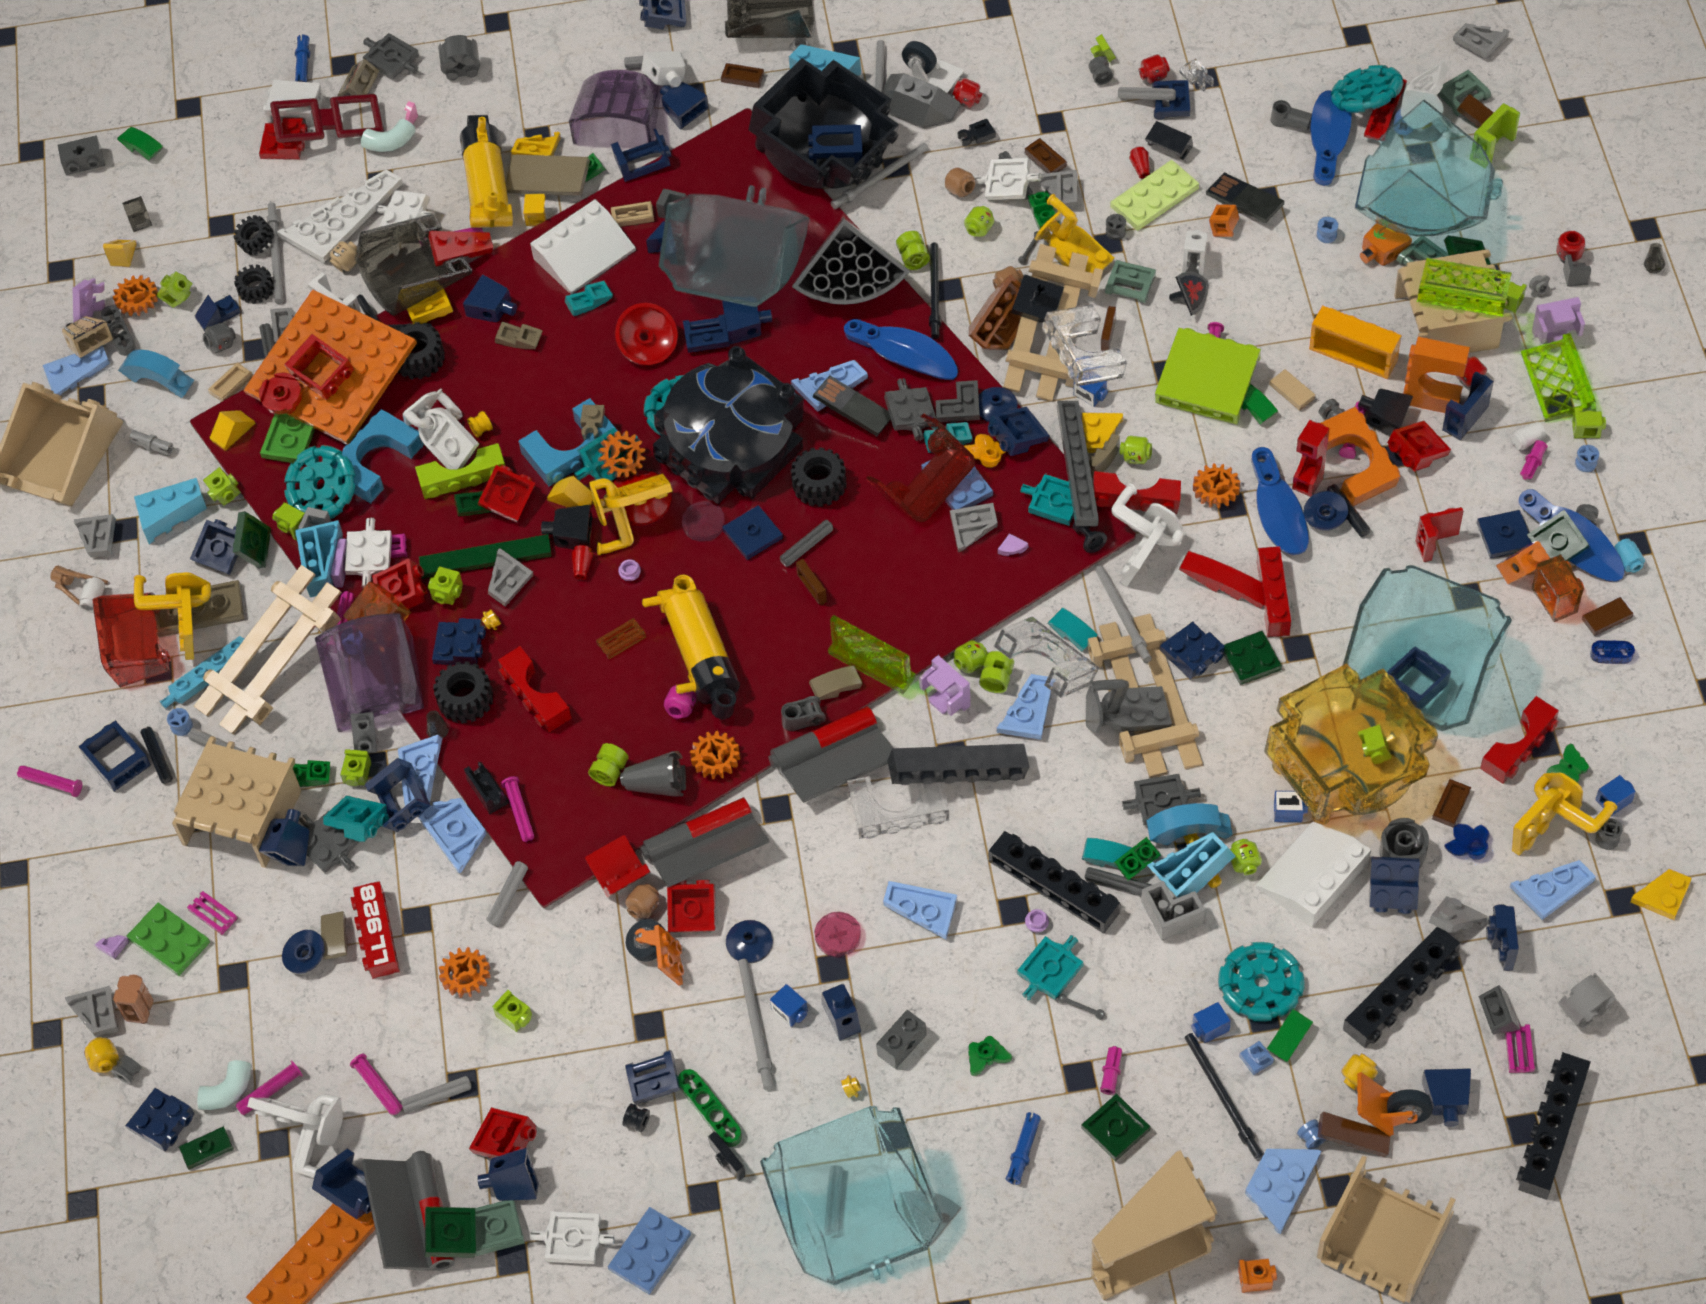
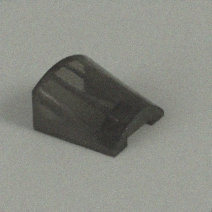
[725,0,815,38]
[355,214,472,316]

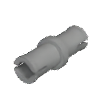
[129,430,174,456]

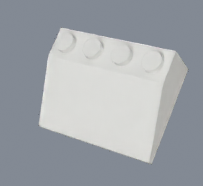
[530,200,636,294]
[1256,822,1371,927]

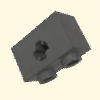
[58,135,105,175]
[876,1010,927,1069]

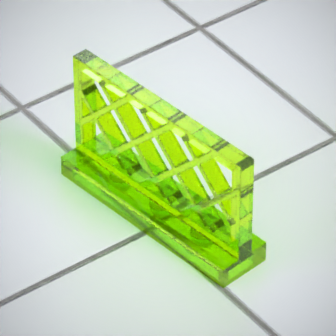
[1417,258,1512,317]
[1521,333,1596,422]
[828,615,916,694]

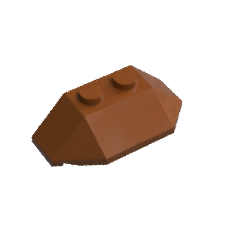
[968,275,1021,350]

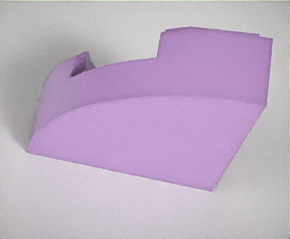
[998,534,1028,556]
[95,935,129,959]

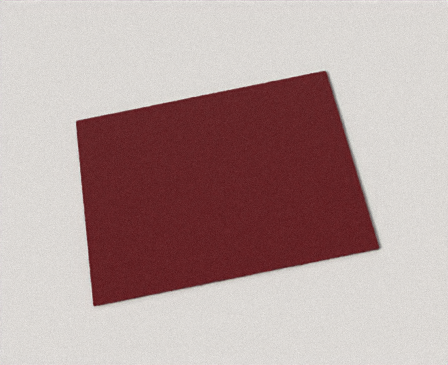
[190,108,1136,908]

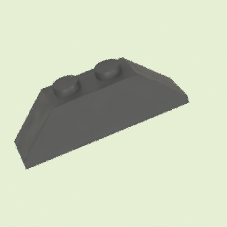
[883,73,961,128]

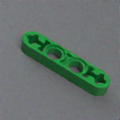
[678,1069,742,1147]

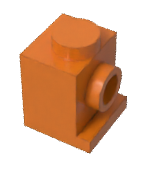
[1209,204,1239,237]
[1238,1259,1277,1293]

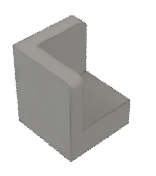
[298,507,332,529]

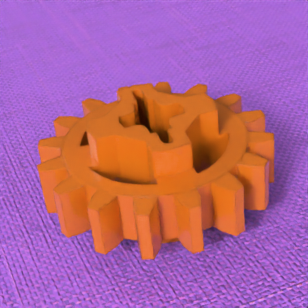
[113,275,158,316]
[598,431,645,478]
[1193,463,1240,508]
[690,731,740,779]
[439,947,491,998]

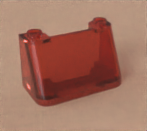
[93,592,171,688]

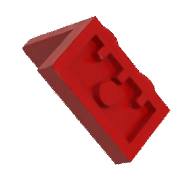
[1415,507,1464,562]
[585,835,651,898]

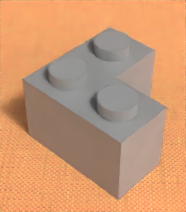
[1141,881,1206,940]

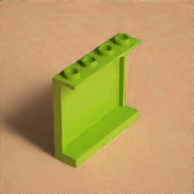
[1155,327,1261,425]

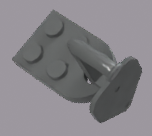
[1086,679,1172,733]

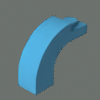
[118,350,194,398]
[1146,803,1233,846]

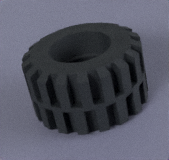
[398,322,445,379]
[791,447,847,507]
[433,661,493,723]

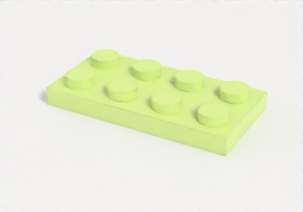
[1110,160,1199,231]

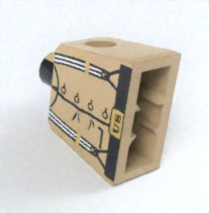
[62,316,113,358]

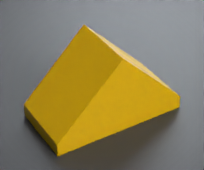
[103,239,137,267]
[210,411,255,451]
[547,476,593,507]

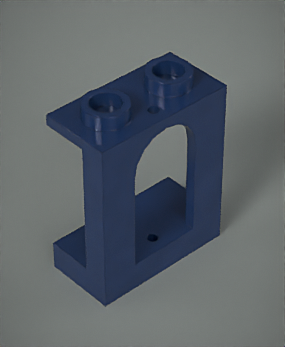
[808,124,862,165]
[610,128,672,182]
[365,758,431,832]

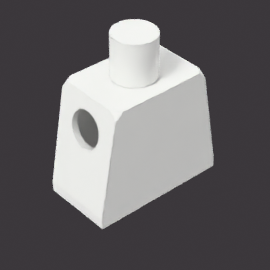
[641,51,686,87]
[1182,230,1208,276]

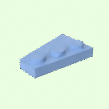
[43,345,110,396]
[791,360,868,412]
[996,674,1053,740]
[398,735,442,806]
[1510,860,1596,920]
[883,881,957,940]

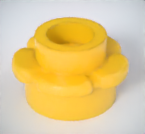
[482,609,501,630]
[841,1075,861,1098]

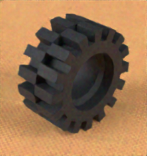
[233,215,274,255]
[234,264,274,304]

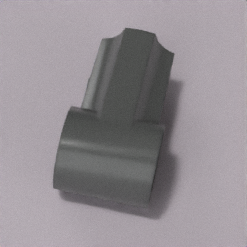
[1270,100,1312,131]

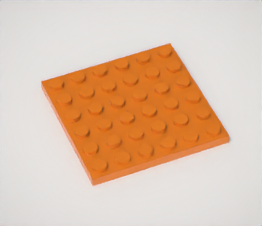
[244,289,417,445]

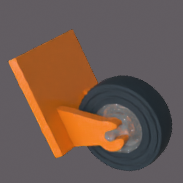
[625,919,684,986]
[1357,1072,1432,1136]

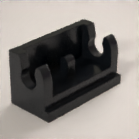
[1145,121,1193,160]
[464,762,509,815]

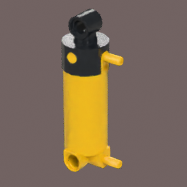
[459,115,513,228]
[642,575,740,720]

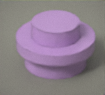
[619,560,641,581]
[1025,909,1049,932]

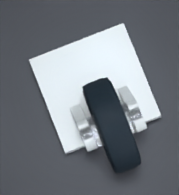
[902,41,964,94]

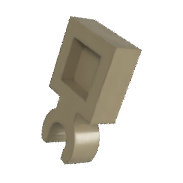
[580,405,605,440]

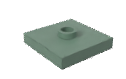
[475,1200,525,1256]

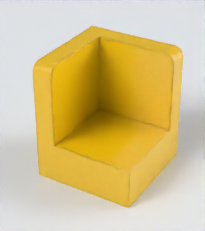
[523,194,547,226]

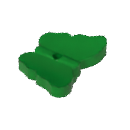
[1546,743,1589,783]
[968,1036,1012,1076]

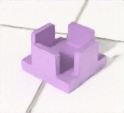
[1532,297,1585,349]
[919,655,971,716]

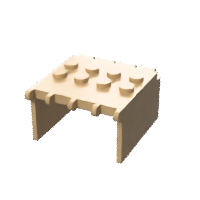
[1394,250,1513,353]
[172,736,301,868]
[1317,1155,1456,1303]

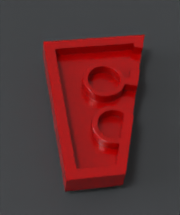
[428,231,494,267]

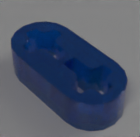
[1590,640,1635,664]

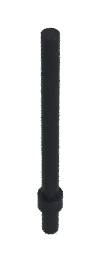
[929,242,941,340]
[1184,1033,1263,1159]

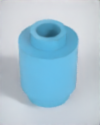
[1614,539,1645,573]

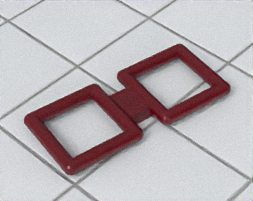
[270,94,384,143]

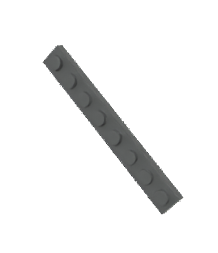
[1057,400,1099,526]

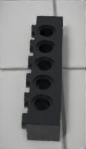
[988,831,1120,934]
[1343,927,1461,1048]
[1516,1052,1591,1200]

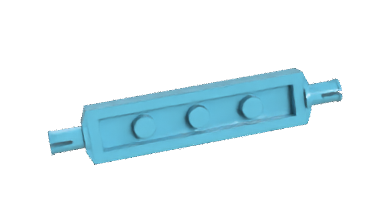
[159,636,245,709]

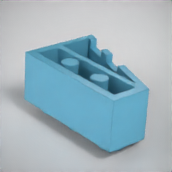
[789,44,861,76]
[134,478,207,544]
[295,521,343,597]
[1147,832,1235,898]

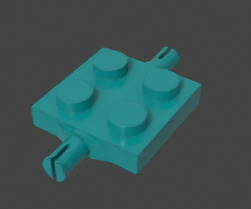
[574,428,640,481]
[1020,474,1074,526]
[1017,935,1084,1000]

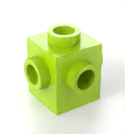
[157,271,193,308]
[203,467,241,506]
[428,567,463,605]

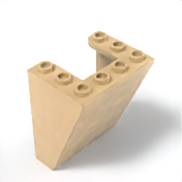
[0,382,124,507]
[1091,1150,1217,1300]

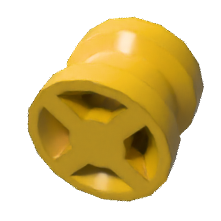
[467,411,493,438]

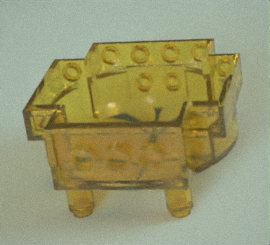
[1264,663,1438,825]

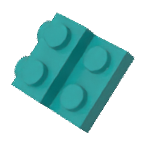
[323,795,389,842]

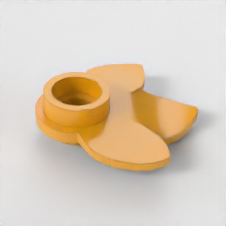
[963,434,1006,467]

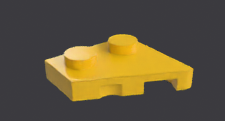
[511,132,561,156]
[407,284,453,324]
[1082,413,1123,453]
[1630,869,1692,920]

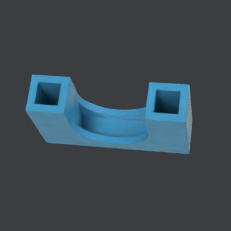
[518,398,617,486]
[333,409,424,504]

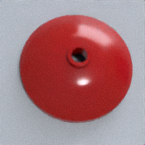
[615,303,678,366]
[610,470,672,526]

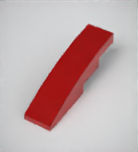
[1364,79,1407,141]
[1178,551,1264,609]

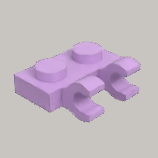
[72,278,105,323]

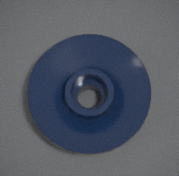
[978,387,1018,422]
[1304,491,1348,531]
[726,920,773,963]
[282,930,325,974]

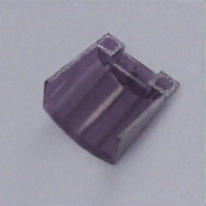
[569,70,662,144]
[315,614,424,732]

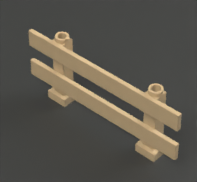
[1003,244,1103,401]
[194,565,342,735]
[1088,614,1203,778]

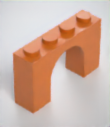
[1403,337,1470,413]
[1321,407,1400,506]

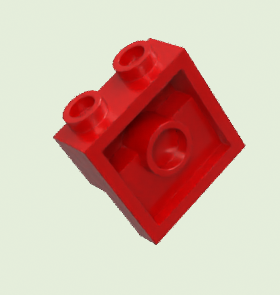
[259,118,308,160]
[1387,421,1451,472]
[478,465,535,523]
[372,558,427,615]
[667,880,716,933]
[469,1107,537,1158]

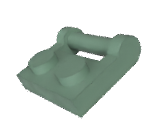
[1437,69,1491,116]
[1396,235,1449,266]
[1105,260,1156,303]

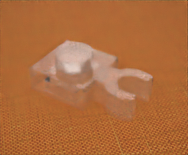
[1179,58,1214,92]

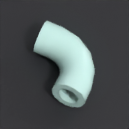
[361,119,416,152]
[197,1060,252,1110]

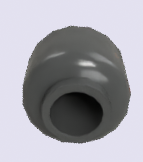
[203,323,236,352]

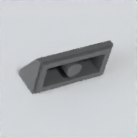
[1478,985,1520,1035]

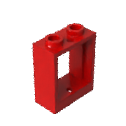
[284,334,354,400]

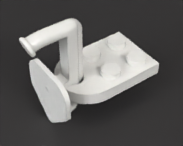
[1401,61,1452,149]
[403,389,479,469]
[1112,483,1186,587]
[247,1094,343,1178]

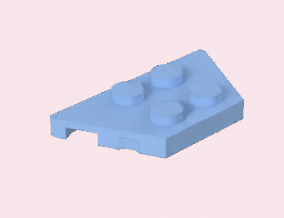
[417,798,486,873]
[1245,1149,1321,1234]

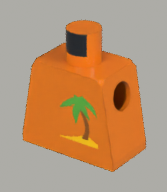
[1360,216,1412,266]

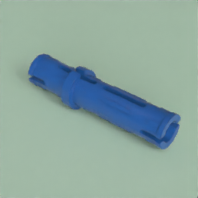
[294,34,310,82]
[1006,1112,1041,1185]

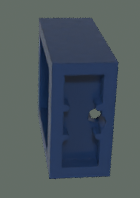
[1378,646,1451,716]
[78,720,151,792]

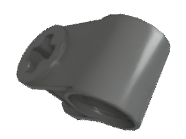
[781,696,826,731]

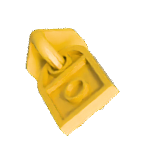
[1034,194,1115,273]
[589,474,672,555]
[134,572,211,660]
[1512,773,1618,856]

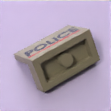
[337,59,380,96]

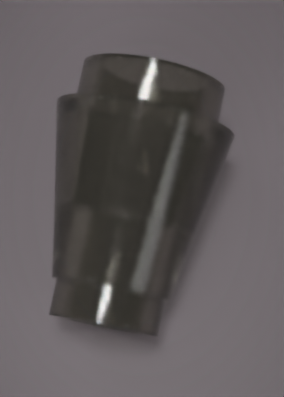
[1644,243,1665,274]
[426,711,449,739]

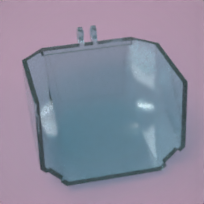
[1355,99,1503,237]
[659,185,810,307]
[1341,565,1512,731]
[760,1106,943,1286]

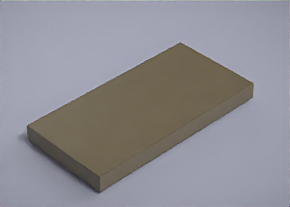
[506,155,590,196]
[154,580,245,637]

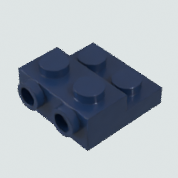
[639,0,687,30]
[988,406,1050,456]
[190,519,238,575]
[432,618,486,665]
[1159,621,1225,680]
[1369,856,1420,914]
[1486,904,1519,971]
[125,1088,195,1152]

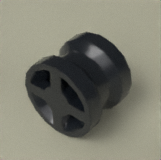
[622,1103,650,1132]

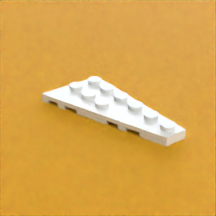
[277,170,403,263]

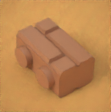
[113,975,154,1024]

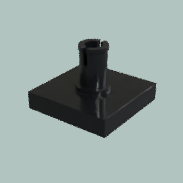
[1011,274,1064,326]

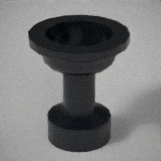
[1073,522,1107,553]

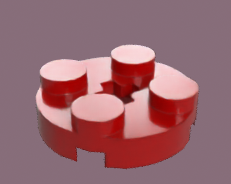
[259,372,303,414]

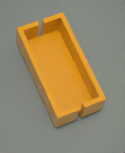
[1309,305,1402,380]

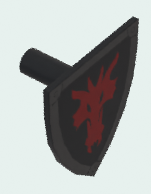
[1169,271,1208,316]

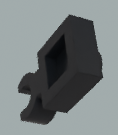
[957,118,996,147]

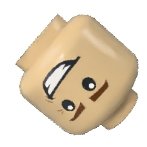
[330,241,360,272]

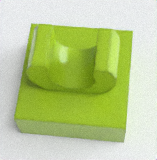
[1090,34,1116,62]

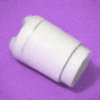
[1510,422,1546,450]
[79,577,105,612]

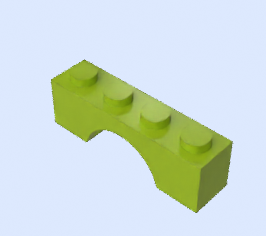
[415,444,505,499]

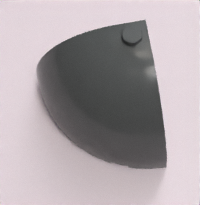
[792,217,910,304]

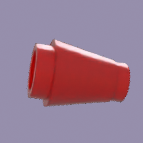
[1129,147,1151,179]
[571,545,593,580]

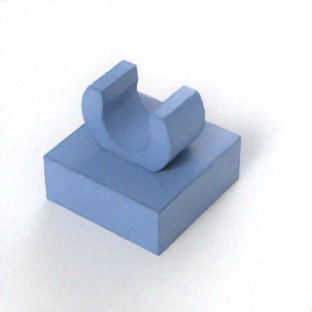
[1239,1041,1274,1075]

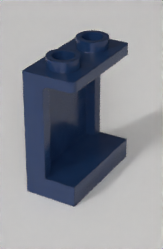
[1442,372,1494,441]
[312,1148,372,1219]

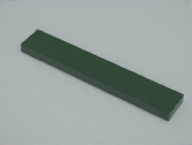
[419,534,552,579]

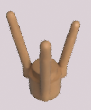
[50,565,108,605]

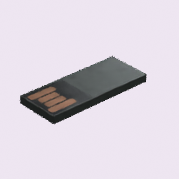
[1206,172,1285,223]
[813,375,891,437]

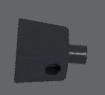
[1357,388,1413,437]
[541,505,593,550]

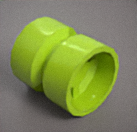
[896,231,930,270]
[979,651,1015,693]
[588,743,629,787]

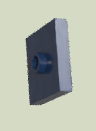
[722,505,783,560]
[1477,510,1532,559]

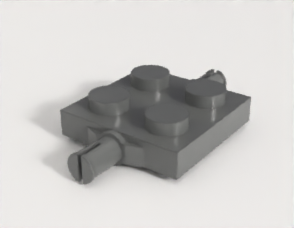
[363,33,419,79]
[884,378,937,441]
[1122,774,1201,826]
[299,810,359,873]

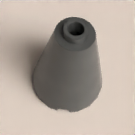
[620,751,686,797]

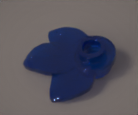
[1444,824,1490,860]

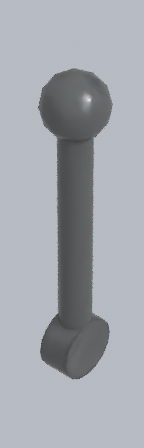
[1018,231,1038,264]
[1058,994,1105,1019]

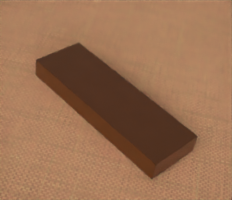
[1317,1112,1390,1157]

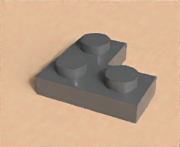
[936,380,980,423]

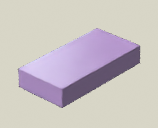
[331,539,347,587]

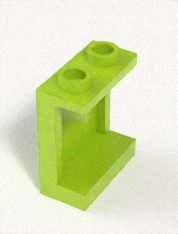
[1470,103,1520,169]

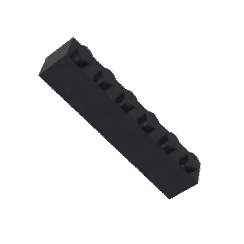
[887,744,1030,785]

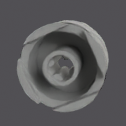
[1558,973,1617,1030]

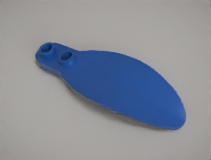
[1310,90,1352,186]
[844,319,958,380]
[1251,447,1309,555]
[1519,489,1625,582]

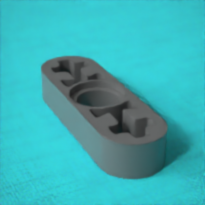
[101,306,136,356]

